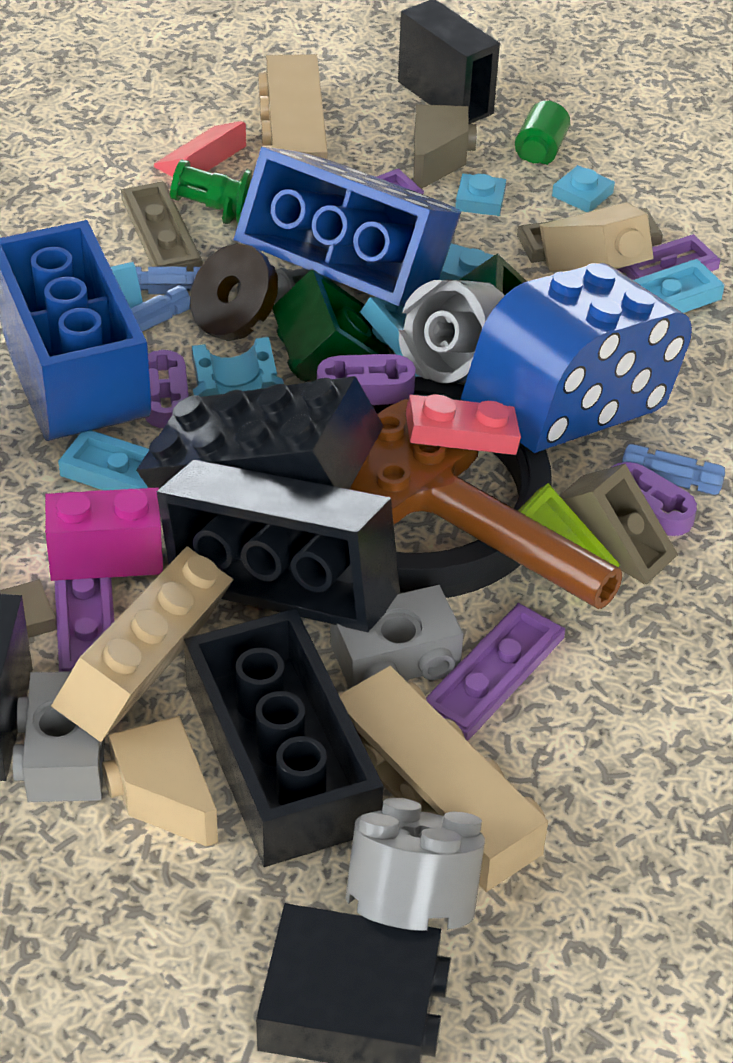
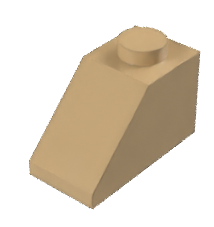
[540,202,654,271]
[102,716,218,847]

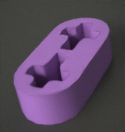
[145,350,189,428]
[317,354,416,405]
[612,462,697,536]

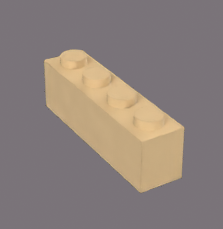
[258,54,328,160]
[51,546,233,742]
[339,666,548,892]

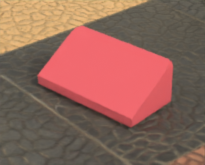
[154,121,246,177]

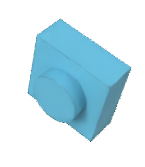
[552,165,615,212]
[456,173,506,216]

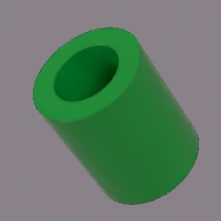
[515,101,571,165]

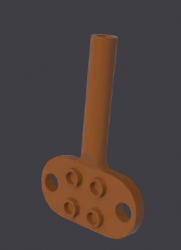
[349,399,623,609]

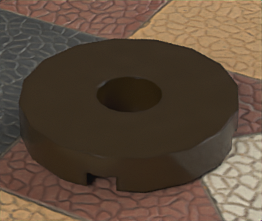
[190,243,278,341]

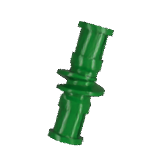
[170,159,252,226]

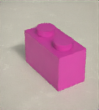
[45,488,163,581]

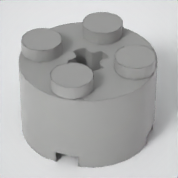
[399,280,505,383]
[345,798,485,931]

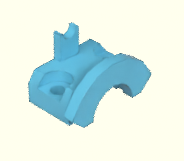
[192,337,284,397]

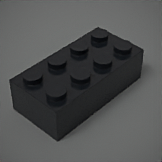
[137,376,384,489]
[156,460,400,632]
[184,609,384,867]

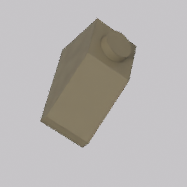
[413,104,477,189]
[559,464,678,585]

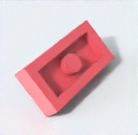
[406,394,521,455]

